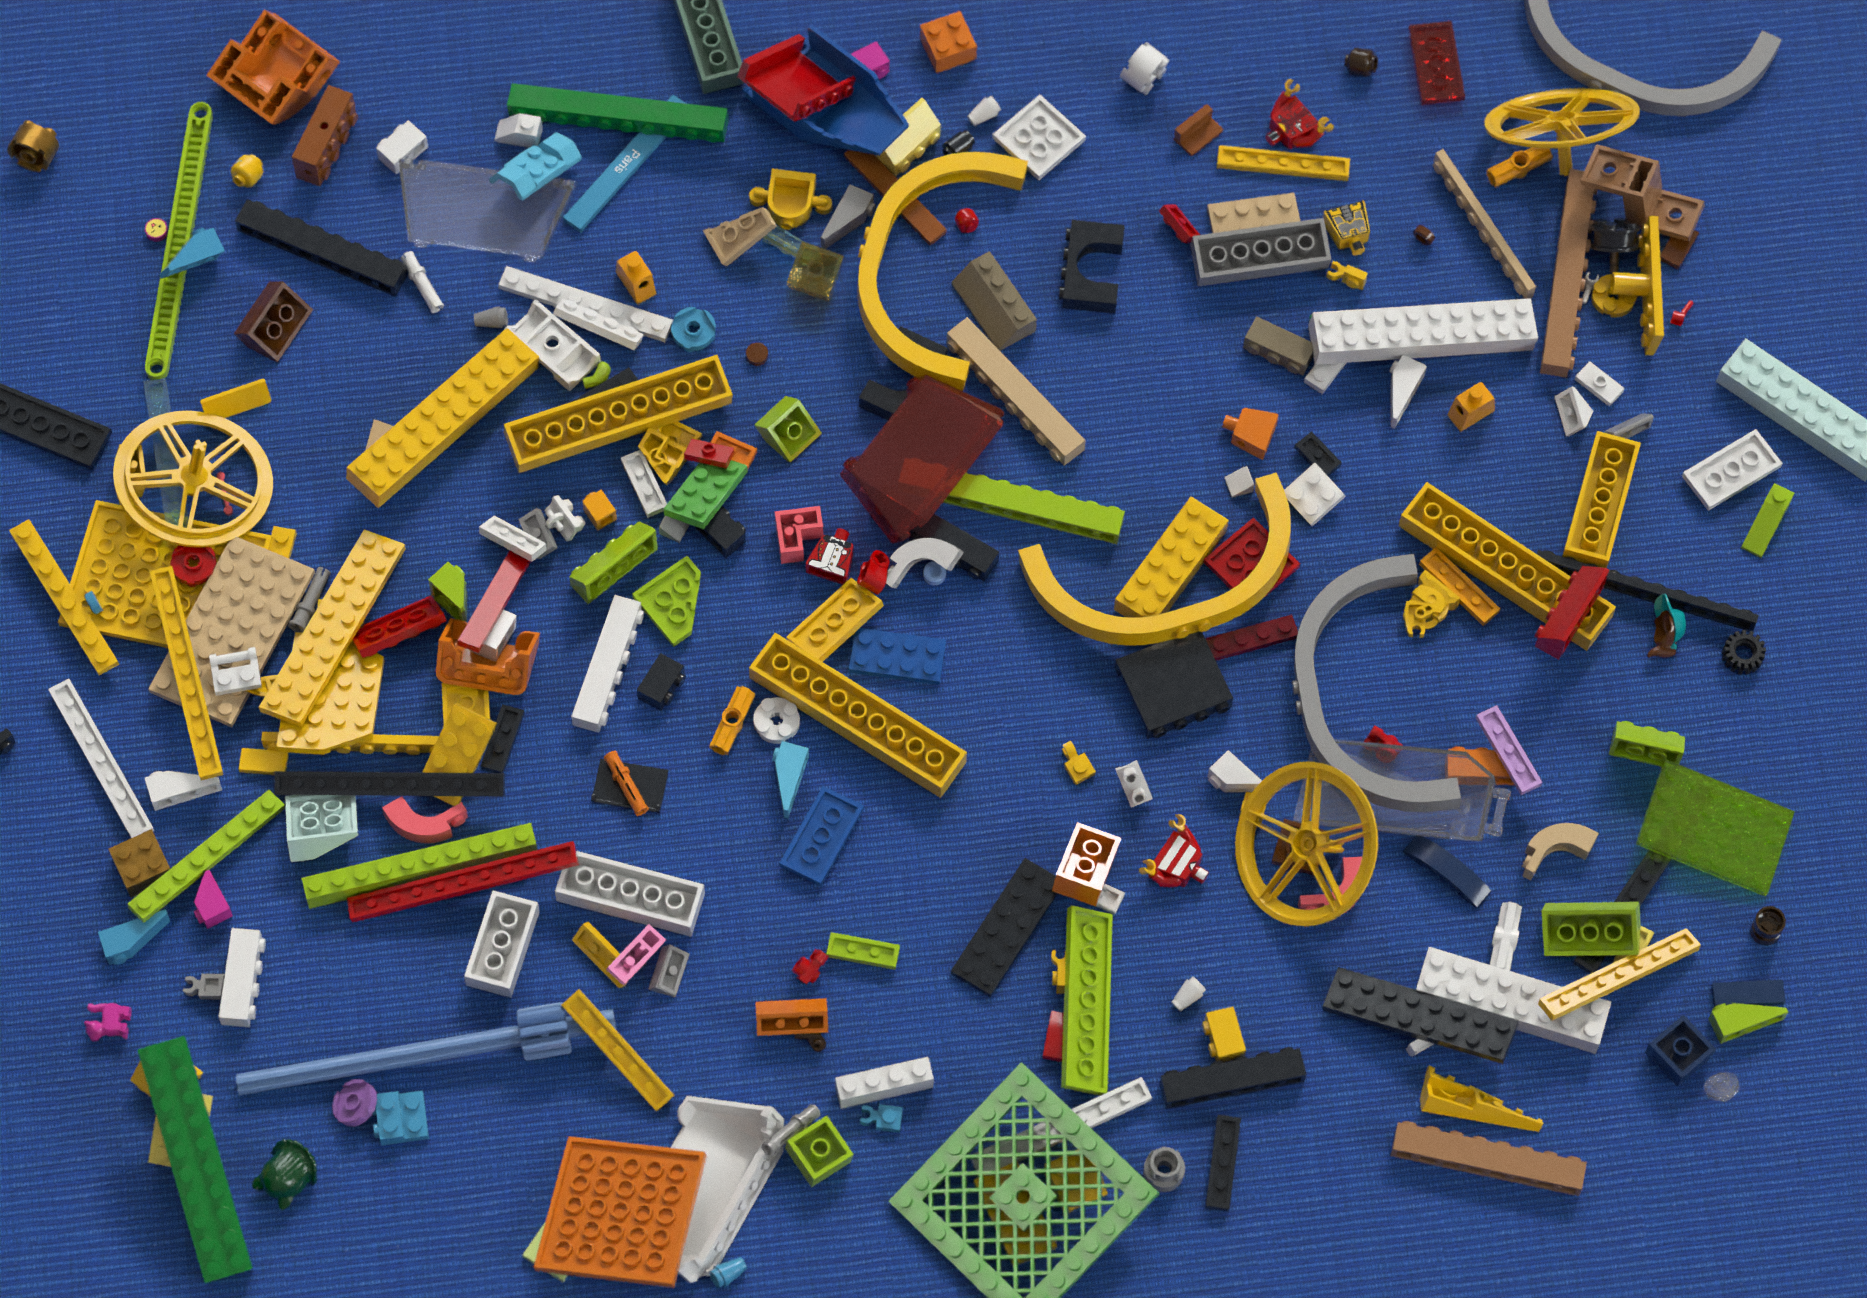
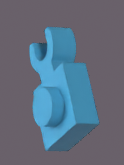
[860,1104,903,1133]

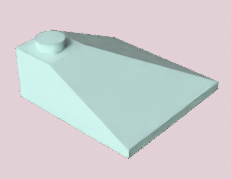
[285,795,358,862]

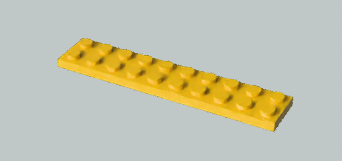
[259,529,406,727]

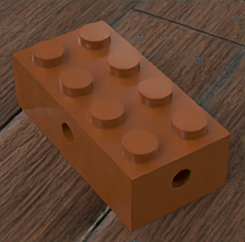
[292,85,358,186]

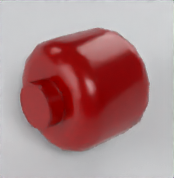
[955,208,979,233]

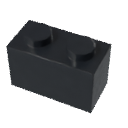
[695,506,746,558]
[637,653,686,711]

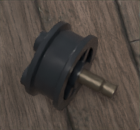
[1590,218,1640,272]

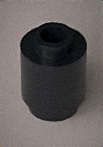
[942,130,975,156]

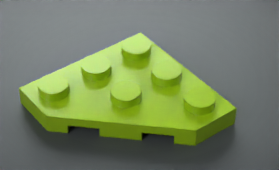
[632,556,701,647]

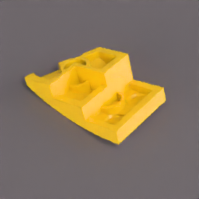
[638,421,702,485]

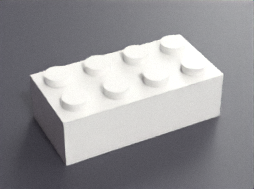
[464,891,539,998]

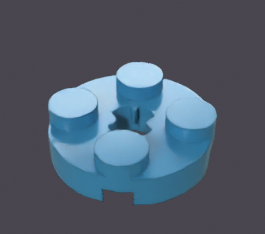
[671,307,716,352]

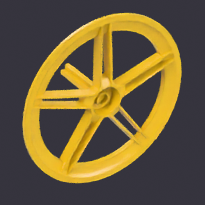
[1484,88,1640,176]
[113,411,273,547]
[1235,762,1378,926]

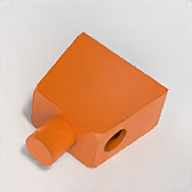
[1222,408,1279,460]

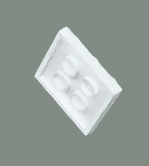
[993,95,1086,180]

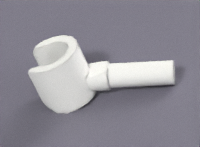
[1582,272,1599,304]

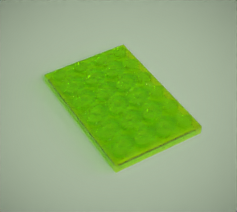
[1636,759,1795,896]

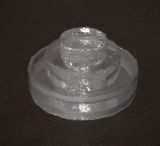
[1704,1072,1740,1102]

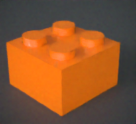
[920,11,977,73]

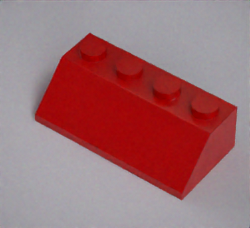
[1534,566,1609,660]

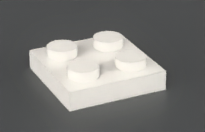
[1284,463,1346,526]

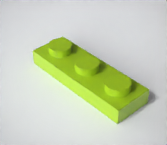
[826,932,900,970]

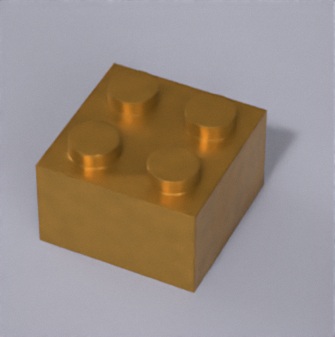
[109,829,170,898]

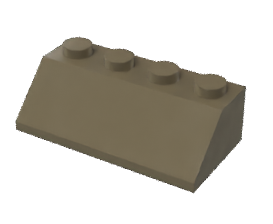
[951,251,1037,351]

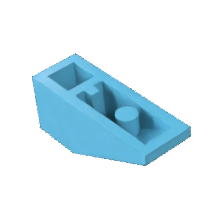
[772,741,809,819]

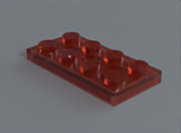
[1408,21,1465,105]

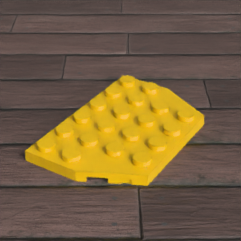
[276,632,384,755]

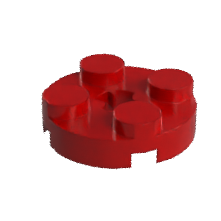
[170,545,217,587]

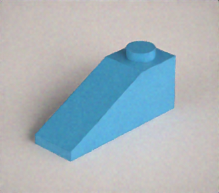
[160,228,225,279]
[98,909,170,965]

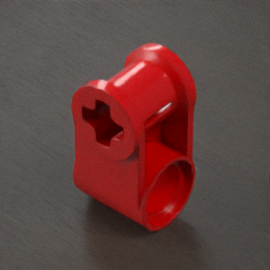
[857,550,890,595]

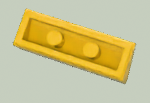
[200,379,271,418]

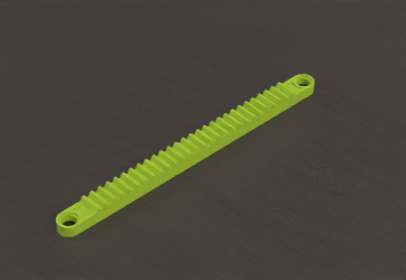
[145,102,213,381]

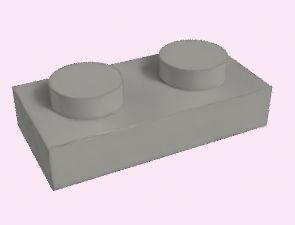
[518,508,558,559]

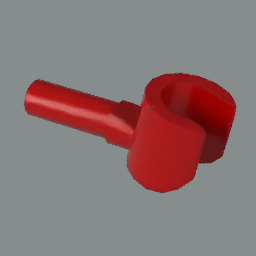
[1670,300,1694,326]

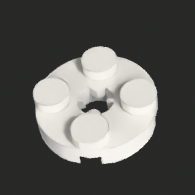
[754,697,800,744]

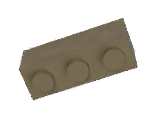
[1243,316,1314,375]

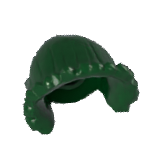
[252,1139,317,1211]

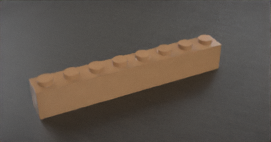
[1391,1121,1587,1196]

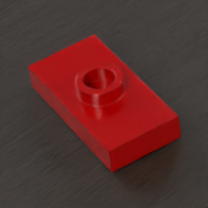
[684,439,734,469]

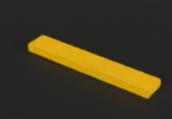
[1217,145,1350,181]
[561,989,674,1112]

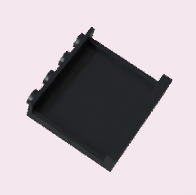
[1115,631,1233,739]

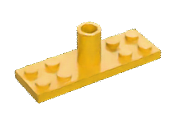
[1610,216,1664,355]

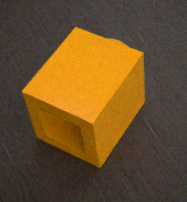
[582,489,617,531]

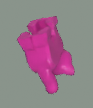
[84,1003,132,1041]

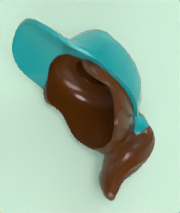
[1647,594,1686,658]

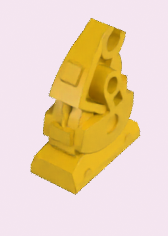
[1403,570,1460,638]

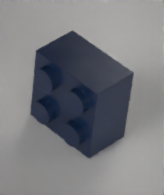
[1645,1014,1716,1087]

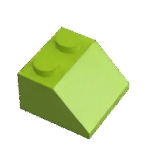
[754,396,822,462]
[428,562,467,622]

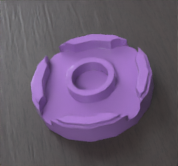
[332,1079,377,1127]

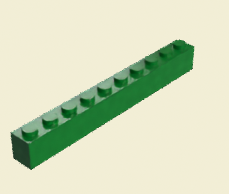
[507,83,729,143]

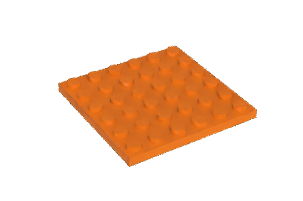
[534,1136,707,1288]

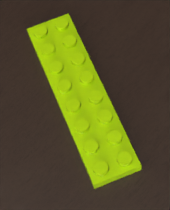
[1061,905,1113,1096]

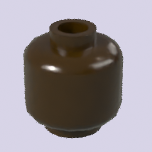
[1344,48,1378,77]

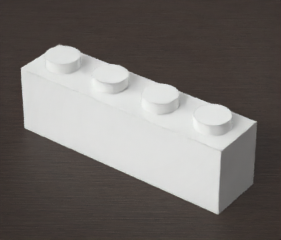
[219,928,266,1027]
[835,1057,934,1109]

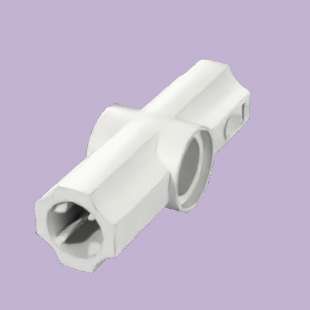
[1490,902,1522,971]

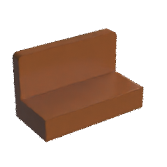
[1174,104,1223,156]

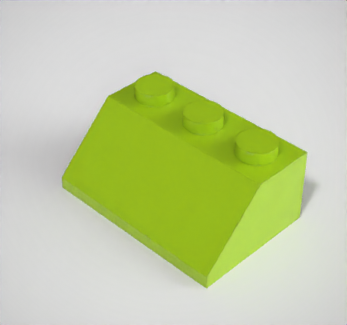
[1609,721,1685,770]

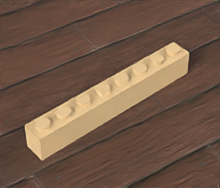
[946,317,1085,466]

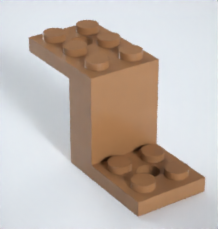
[1580,144,1705,241]

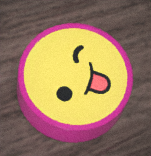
[145,218,168,242]

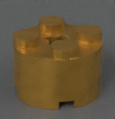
[7,120,59,172]

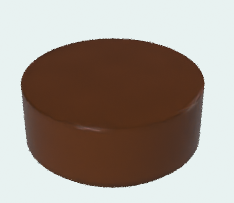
[1413,225,1435,245]
[746,342,768,366]

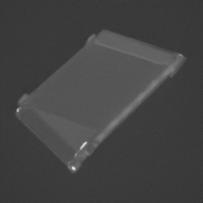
[399,158,577,263]

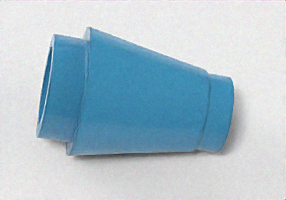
[709,1257,747,1288]

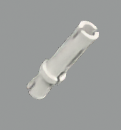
[401,251,444,313]

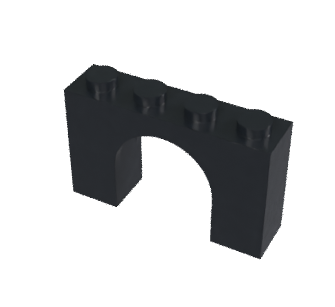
[1059,220,1125,314]
[859,326,948,429]

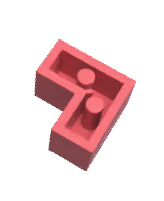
[775,506,823,564]

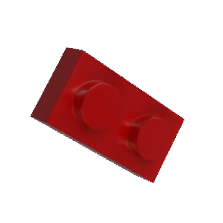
[1159,204,1200,243]

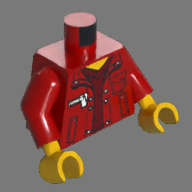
[1265,79,1334,149]

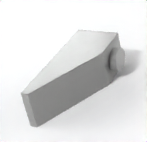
[821,185,876,249]

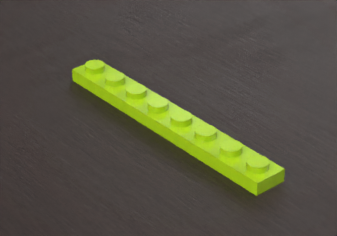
[127,790,285,923]

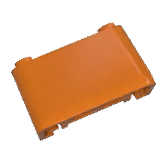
[436,618,540,695]

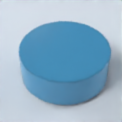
[84,591,103,614]

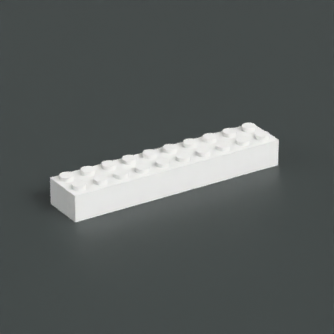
[1308,298,1538,365]

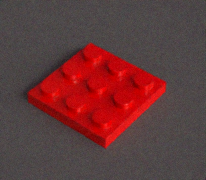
[1203,517,1300,601]

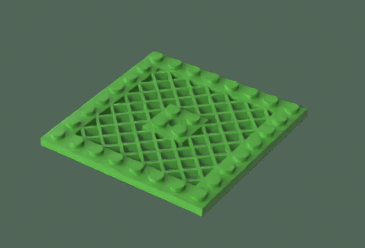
[889,1062,1159,1298]

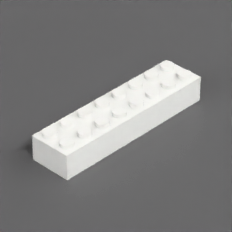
[1416,947,1611,1054]

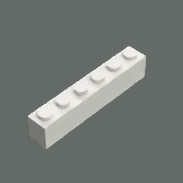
[571,595,644,733]

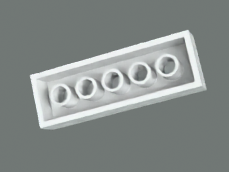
[555,851,705,937]

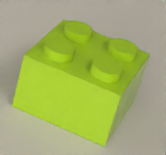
[785,1116,854,1187]

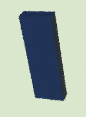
[1711,980,1786,1007]

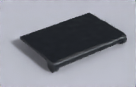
[591,759,669,813]

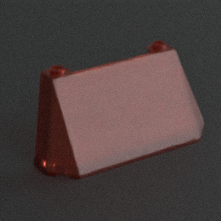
[840,375,1004,544]

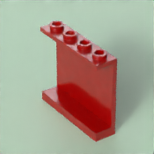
[737,34,856,122]

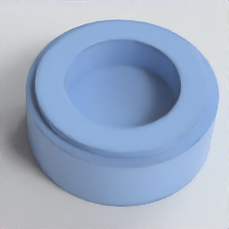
[923,561,946,585]

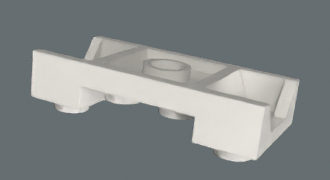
[505,300,601,391]

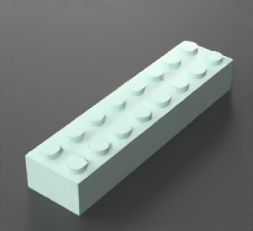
[1716,339,1867,481]

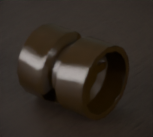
[1750,906,1786,946]

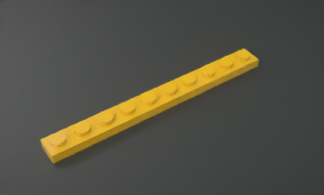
[150,566,224,781]

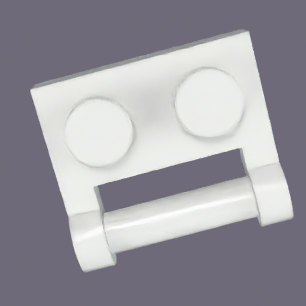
[209,647,262,696]

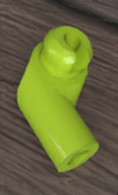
[582,362,611,389]

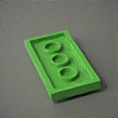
[664,460,748,529]

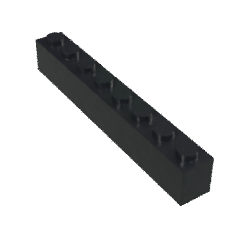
[235,199,408,297]

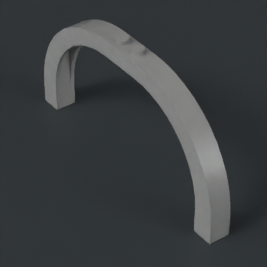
[1525,0,1782,116]
[1292,554,1461,812]

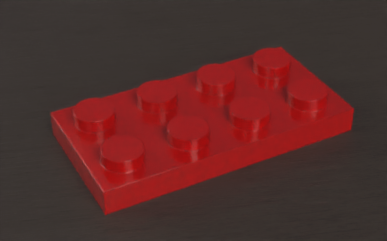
[352,595,447,658]

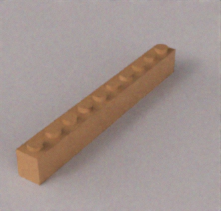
[1540,169,1598,377]

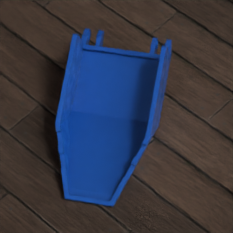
[743,25,909,156]

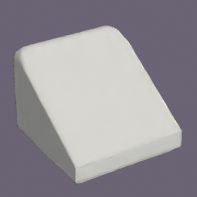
[1224,466,1254,498]

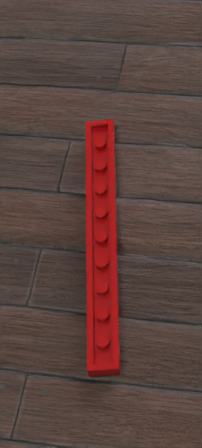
[347,841,579,922]

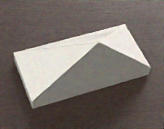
[1555,387,1593,437]

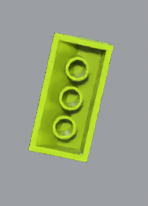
[569,521,658,604]
[1541,902,1641,956]

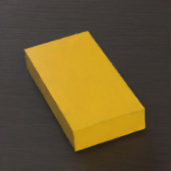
[239,748,289,775]

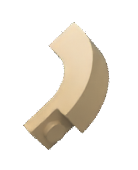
[1522,823,1599,880]

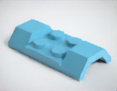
[489,132,581,201]

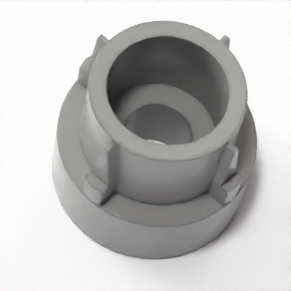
[1143,1147,1185,1192]

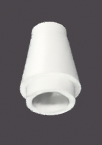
[967,96,1001,126]
[1171,977,1206,1012]

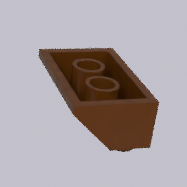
[234,281,313,362]

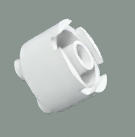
[1120,42,1169,95]

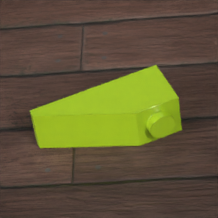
[1741,483,1794,558]
[1708,1003,1788,1044]

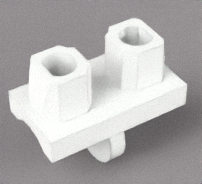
[545,495,585,541]
[1116,760,1153,807]

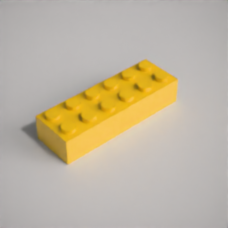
[1562,431,1641,568]
[1114,497,1229,618]

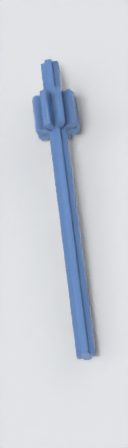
[236,1002,616,1095]

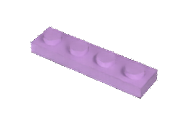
[1476,705,1542,795]

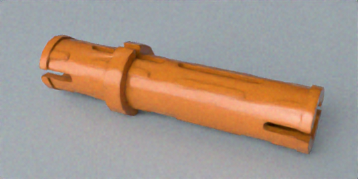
[604,751,649,816]

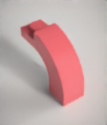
[382,796,468,843]
[1298,857,1362,913]

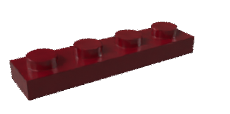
[1205,614,1298,661]

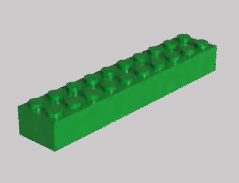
[137,1035,253,1283]

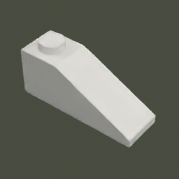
[1390,355,1427,429]
[145,771,222,811]

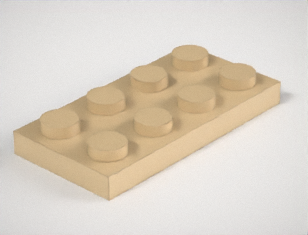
[1207,193,1300,233]

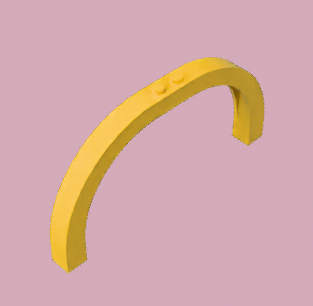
[857,152,1028,392]
[1018,472,1291,645]

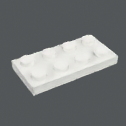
[1682,429,1783,511]

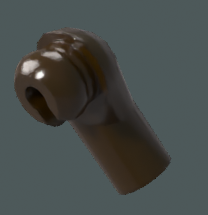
[795,1033,826,1052]

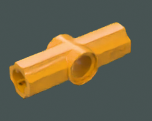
[1486,148,1553,187]
[709,686,755,755]

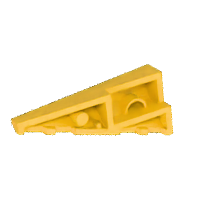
[1420,1066,1543,1132]

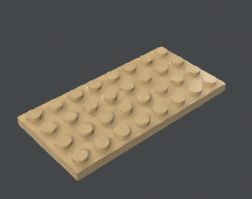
[148,536,315,727]

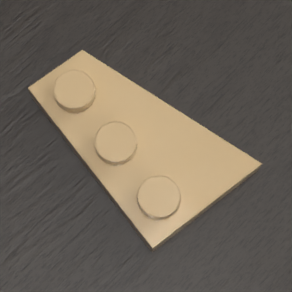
[703,207,777,266]

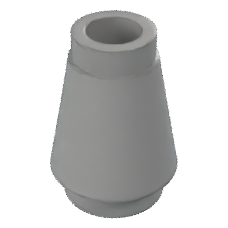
[474,306,508,328]

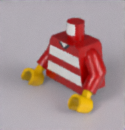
[1139,814,1209,887]

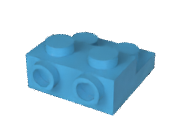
[372,1090,429,1145]

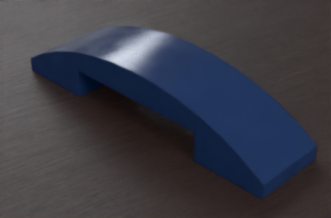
[1403,834,1491,909]

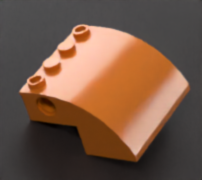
[207,9,340,125]

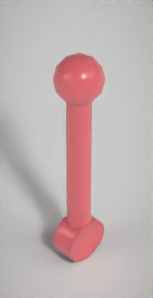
[216,472,233,516]

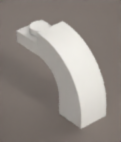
[886,538,964,588]

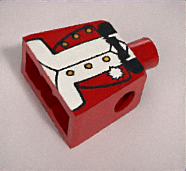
[806,528,854,585]

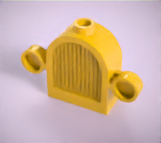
[749,169,832,230]

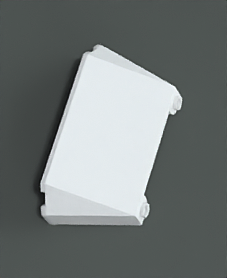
[671,1096,784,1283]

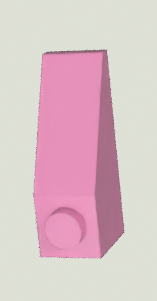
[606,924,666,985]

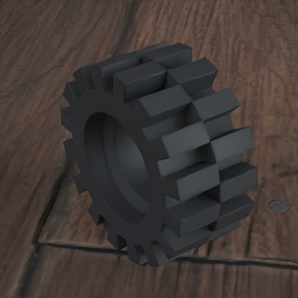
[1722,630,1766,675]

